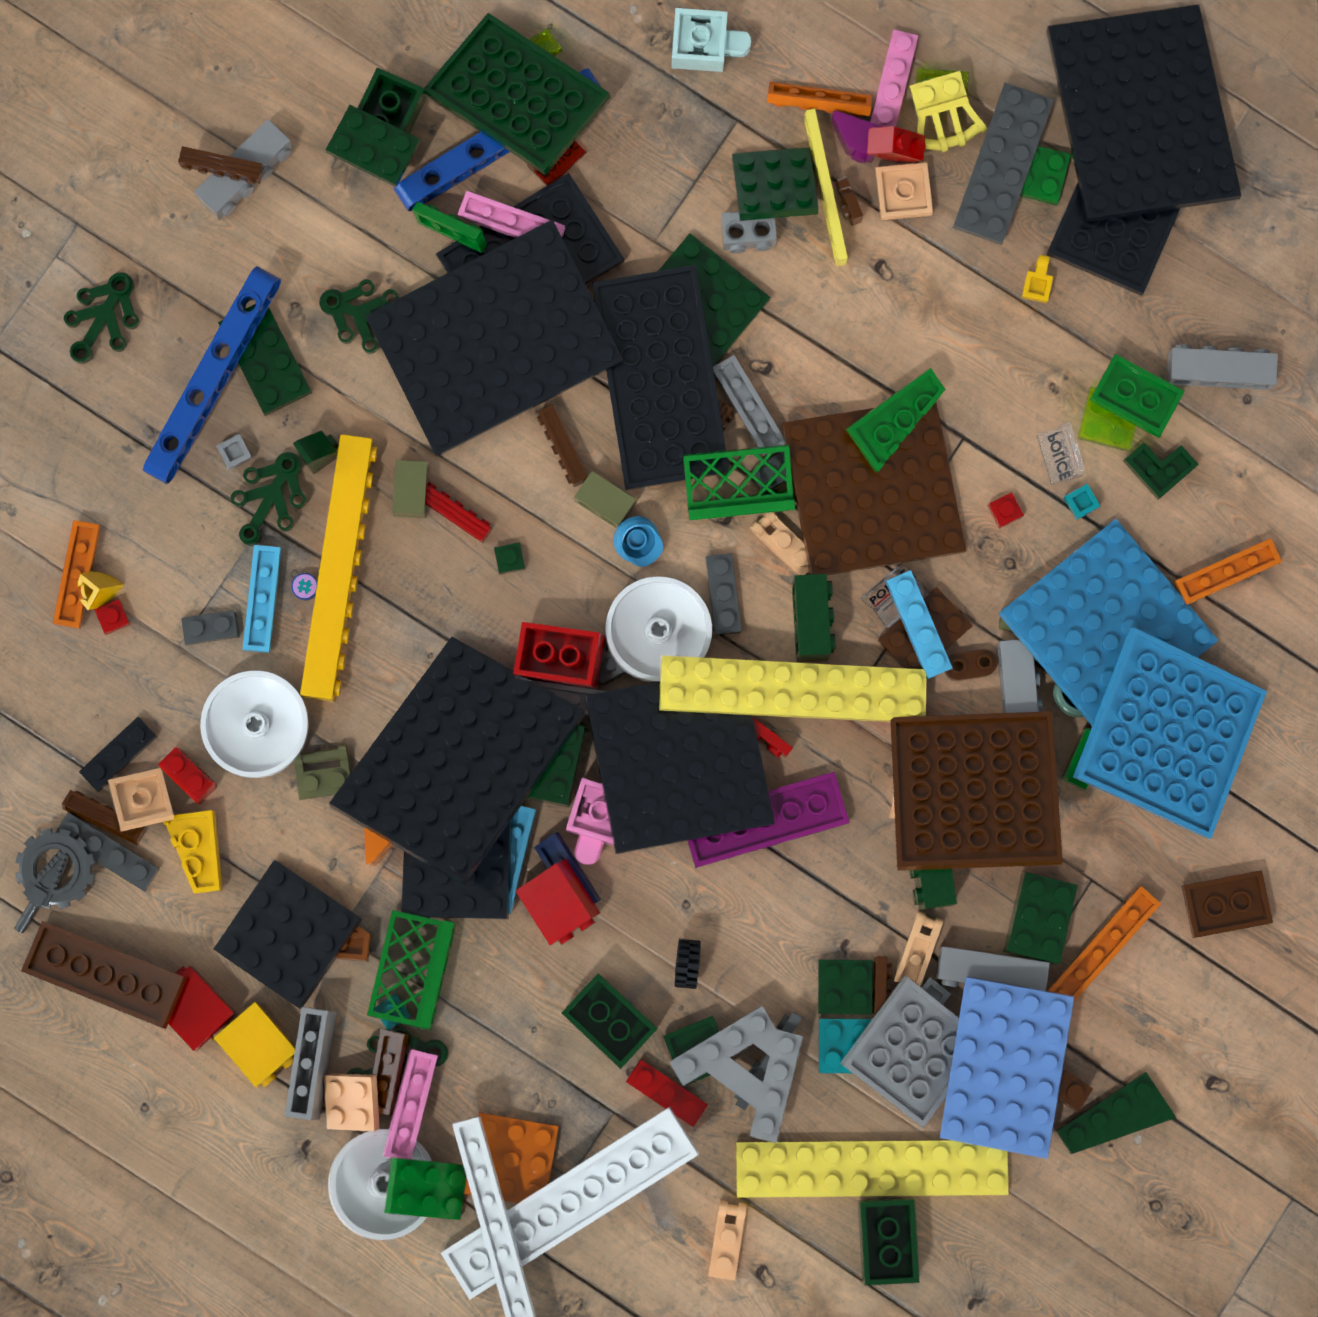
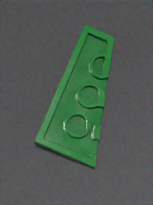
[846,368,946,473]

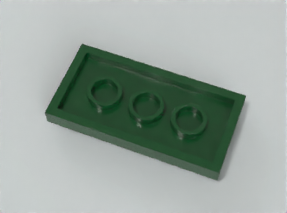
[218,304,312,416]

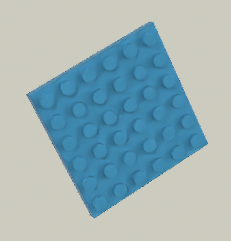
[998,519,1218,726]
[1073,628,1267,839]

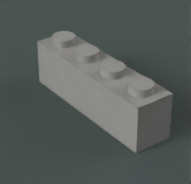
[194,119,293,220]
[1167,344,1278,390]
[997,640,1043,713]
[935,946,1049,991]
[285,1007,337,1120]

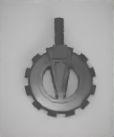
[14,828,95,933]

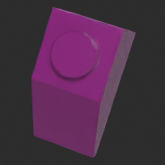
[831,110,882,163]

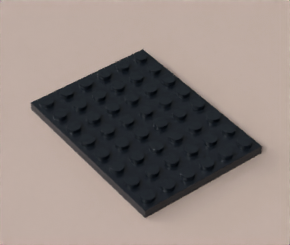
[1046,4,1242,222]
[366,219,624,457]
[329,637,585,886]

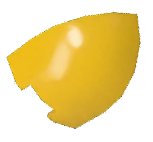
[78,572,124,610]

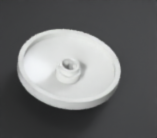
[605,577,712,683]
[200,671,309,778]
[328,1129,432,1240]

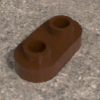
[944,649,997,681]

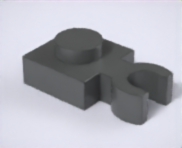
[599,639,627,685]

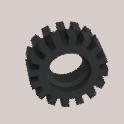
[674,938,701,989]

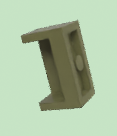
[392,460,429,518]
[574,471,636,529]

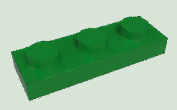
[412,202,487,253]

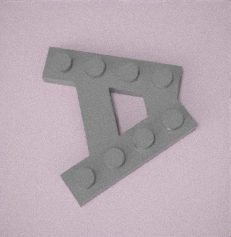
[669,1006,803,1143]

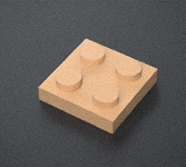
[875,162,933,221]
[108,768,174,832]
[324,1073,380,1131]

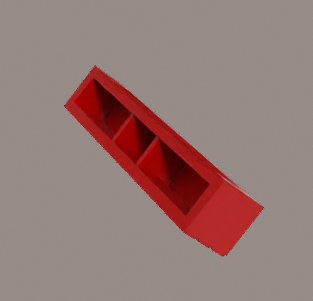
[425,482,492,543]

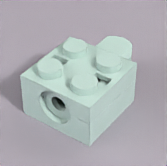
[671,8,751,72]

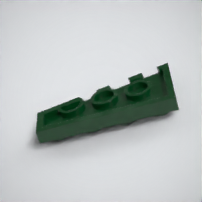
[1056,1072,1176,1154]

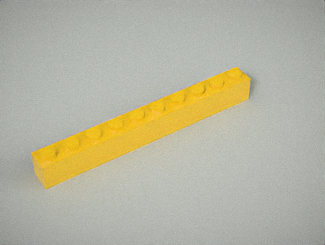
[300,434,378,702]

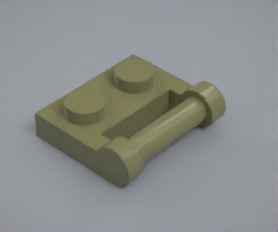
[294,745,351,800]

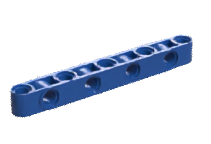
[394,68,601,212]
[143,266,281,484]

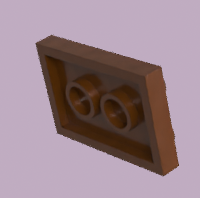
[878,587,972,669]
[1182,870,1273,938]

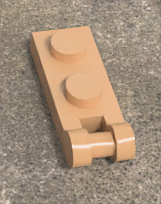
[749,512,810,575]
[893,910,944,987]
[708,1200,747,1281]

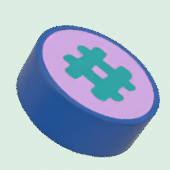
[291,573,318,601]

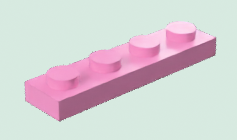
[870,29,918,127]
[457,191,565,238]
[383,1049,438,1159]

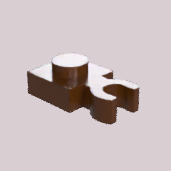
[836,176,863,226]

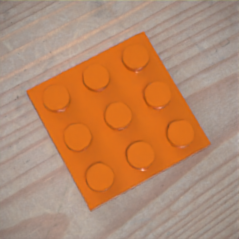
[464,1112,559,1203]

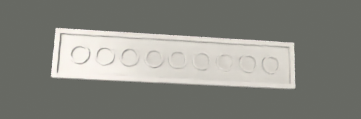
[441,1107,699,1299]

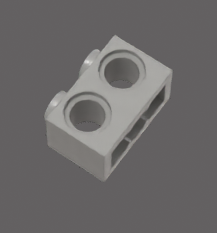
[721,212,777,253]

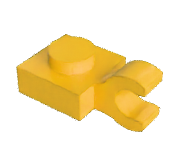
[1021,255,1053,304]

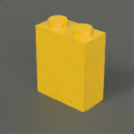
[214,1002,296,1088]

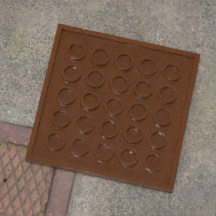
[781,402,966,576]
[891,711,1063,871]

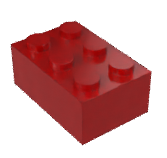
[513,622,606,689]

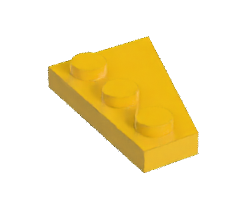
[163,810,223,894]

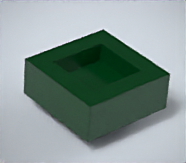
[494,542,525,575]

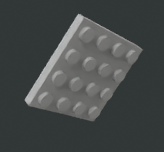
[840,976,959,1128]

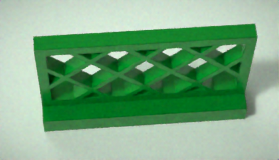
[683,444,795,520]
[367,910,456,1031]

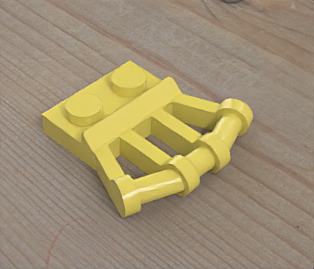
[909,71,988,153]

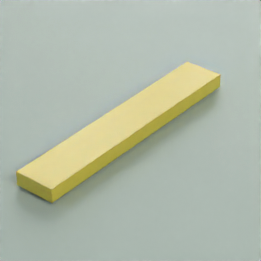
[804,109,848,266]

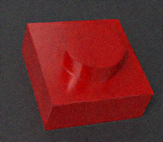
[987,492,1024,529]
[94,599,131,635]

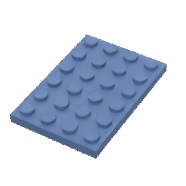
[940,976,1075,1159]

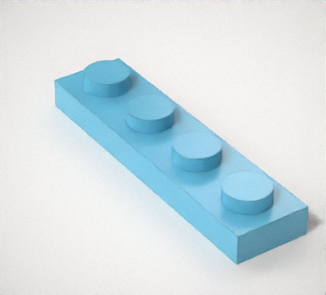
[242,545,282,653]
[885,570,952,679]
[509,806,537,915]

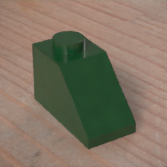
[293,430,339,474]

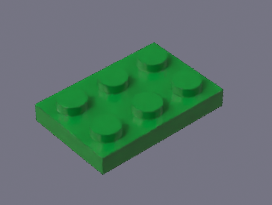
[1020,146,1071,206]
[1089,354,1185,438]
[384,1157,466,1220]

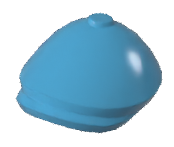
[613,516,664,567]

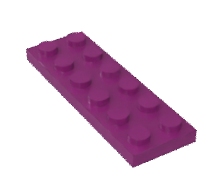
[687,772,850,868]

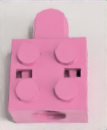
[566,778,614,865]

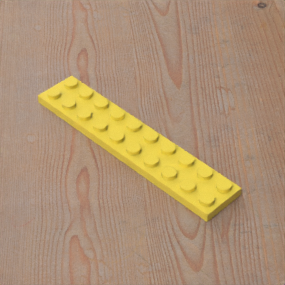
[659,655,926,722]
[736,1140,1008,1197]

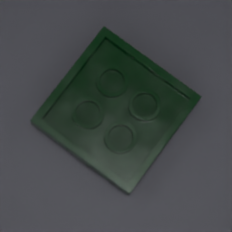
[732,147,818,221]

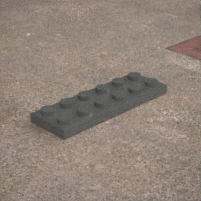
[953,82,1054,245]

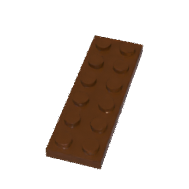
[21,921,187,1029]

